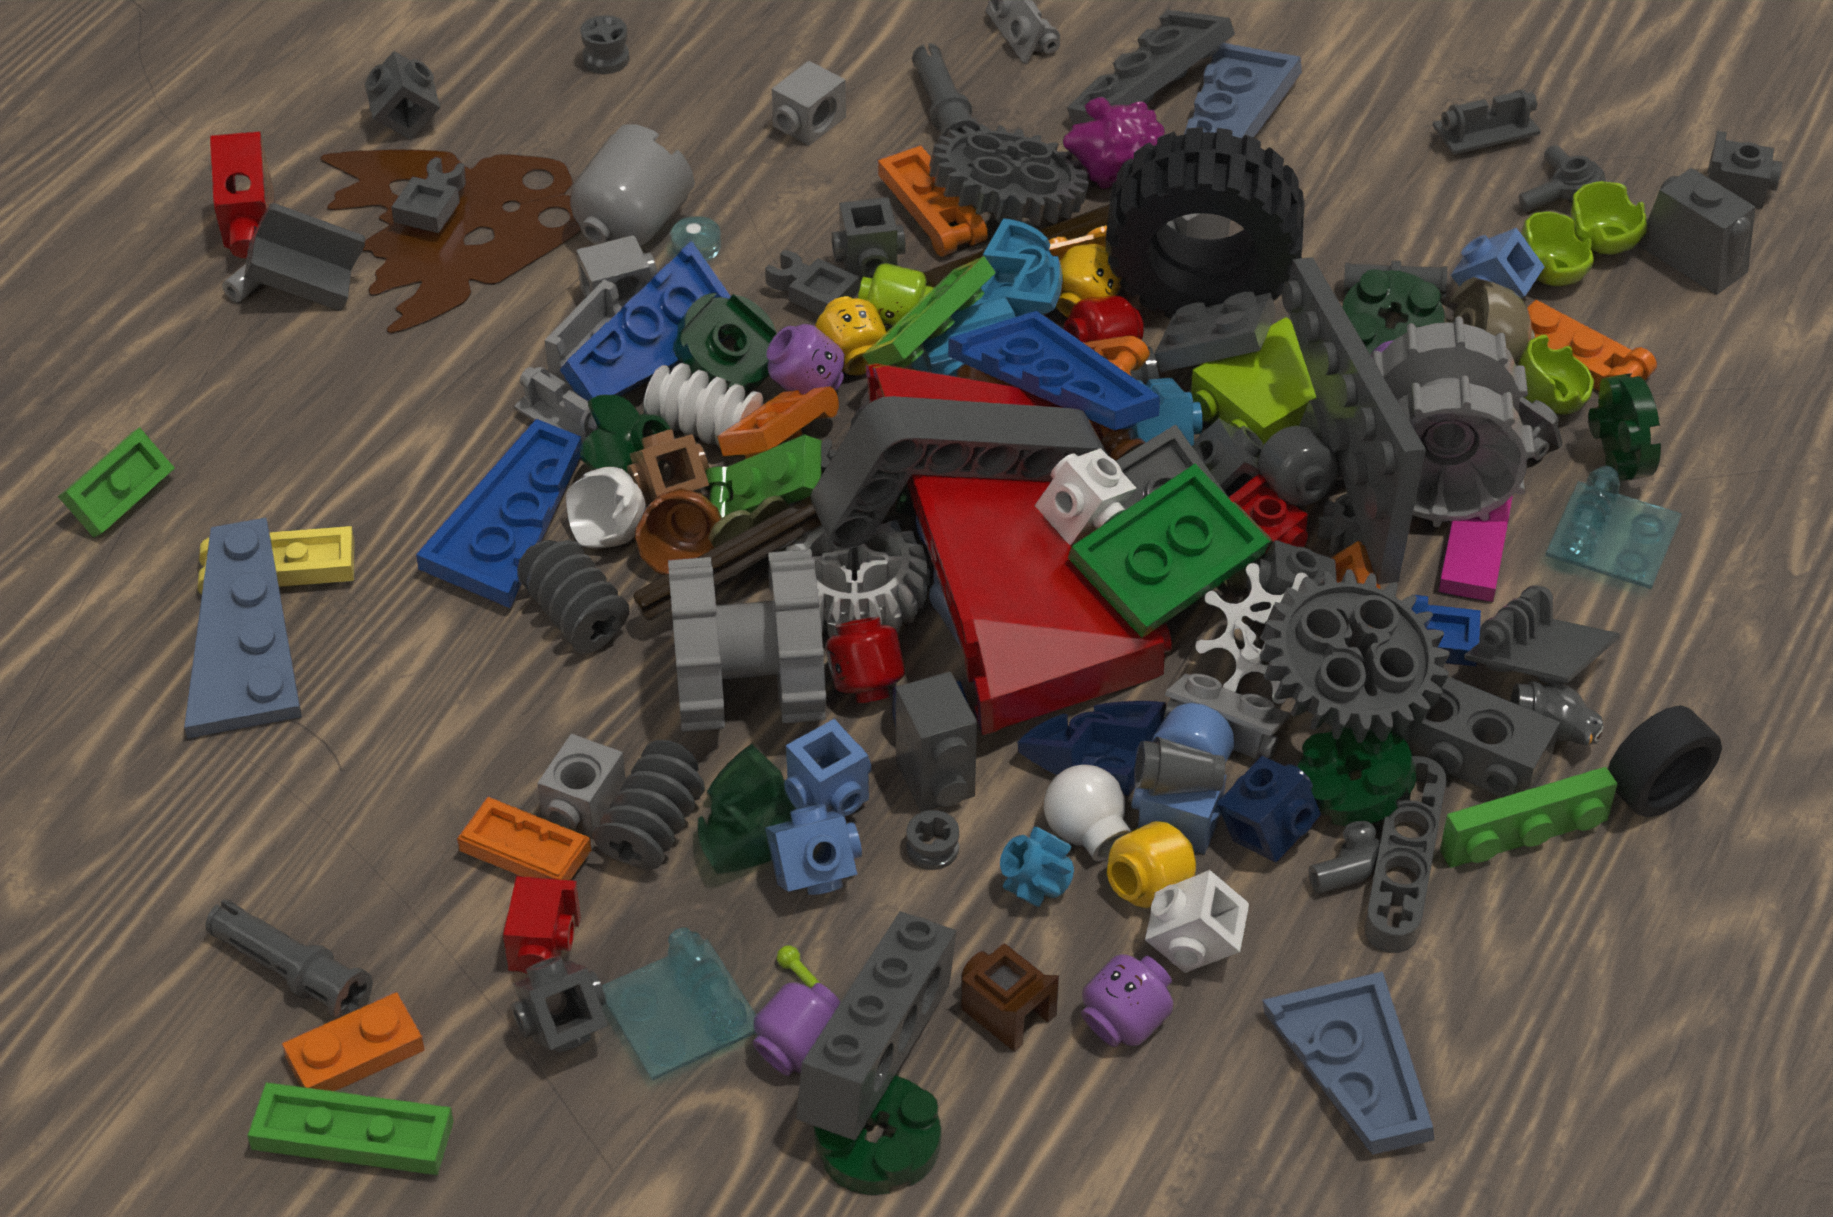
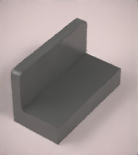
[244,203,365,311]

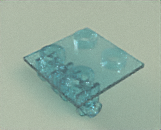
[1545,466,1682,589]
[602,927,756,1081]

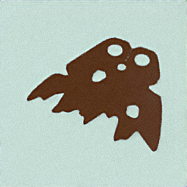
[320,149,581,333]

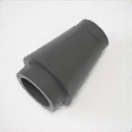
[1134,737,1225,796]

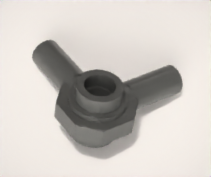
[1519,145,1606,213]

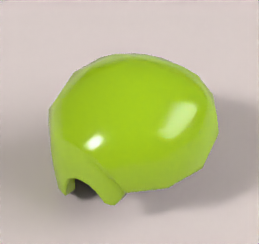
[1570,181,1647,255]
[1521,212,1594,286]
[1517,335,1594,415]

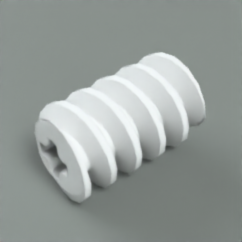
[643,363,763,449]

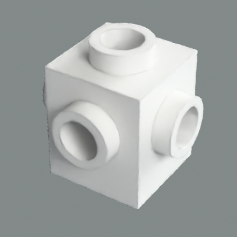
[1035,448,1137,546]
[1145,870,1249,973]

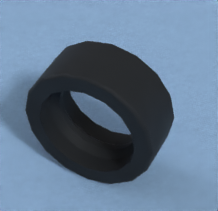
[1608,705,1722,818]

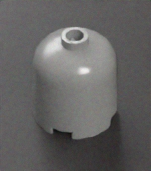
[570,124,695,247]

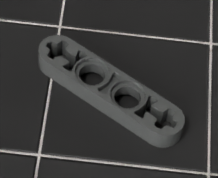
[1365,756,1446,953]

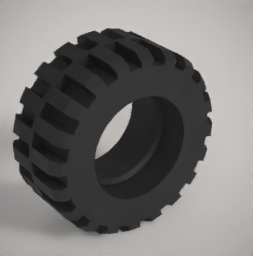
[1106,127,1305,318]

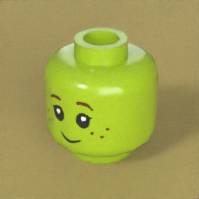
[858,263,934,332]

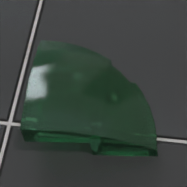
[698,744,797,874]

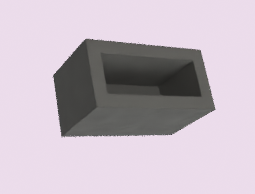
[896,671,977,812]

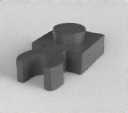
[391,157,466,233]
[765,250,860,315]

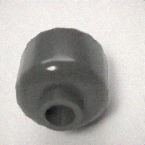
[1259,425,1339,507]

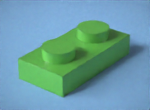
[58,427,175,538]

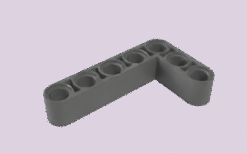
[810,396,1108,550]

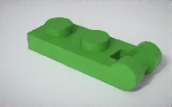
[705,435,822,518]

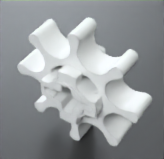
[1196,563,1308,704]

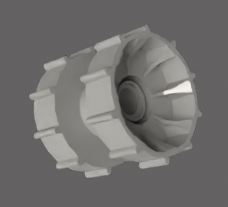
[1372,316,1535,527]
[668,549,826,732]

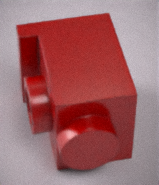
[1229,474,1308,554]
[503,876,581,974]

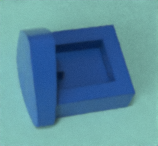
[1412,594,1481,666]

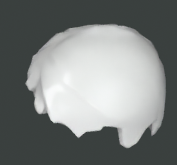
[566,467,646,549]

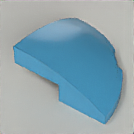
[970,218,1063,317]

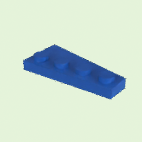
[560,240,731,401]
[948,311,1160,430]
[416,419,582,608]

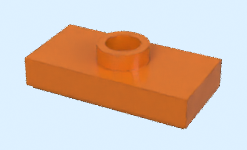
[457,797,592,880]

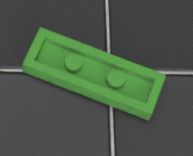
[863,256,996,368]
[1440,767,1617,868]
[248,1082,454,1175]

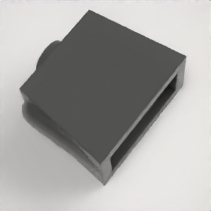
[1638,168,1756,295]

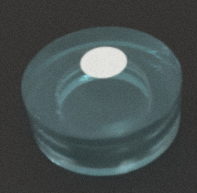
[671,216,721,261]

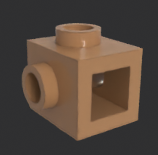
[627,429,709,505]

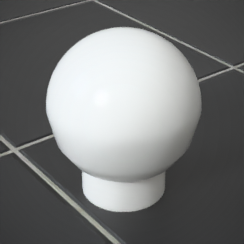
[1044,765,1132,861]

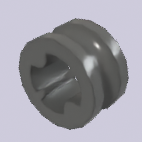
[906,810,960,870]

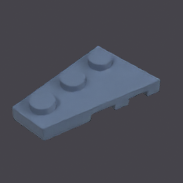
[1262,971,1434,1155]

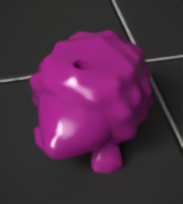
[1063,97,1165,189]

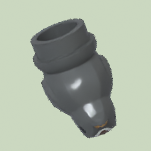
[1510,681,1604,746]

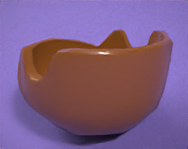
[635,488,721,575]

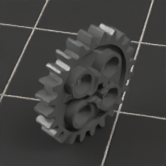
[929,124,1089,225]
[1259,569,1449,743]

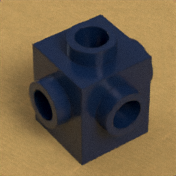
[1217,756,1321,863]

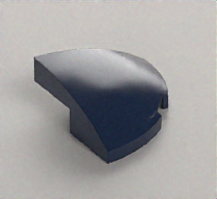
[1017,701,1166,796]

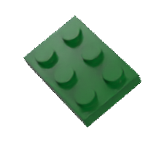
[1068,463,1270,638]

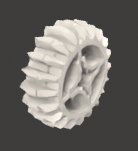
[786,520,930,638]

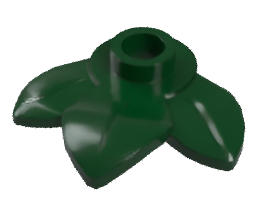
[580,395,671,473]

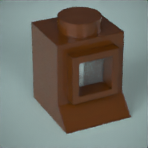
[961,943,1059,1052]

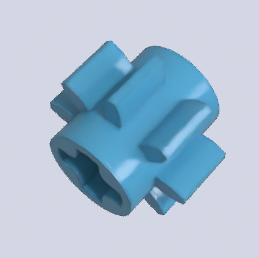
[1000,827,1074,907]

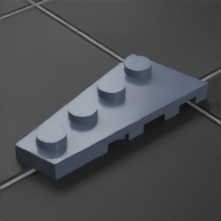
[1184,43,1302,138]
[184,518,302,739]

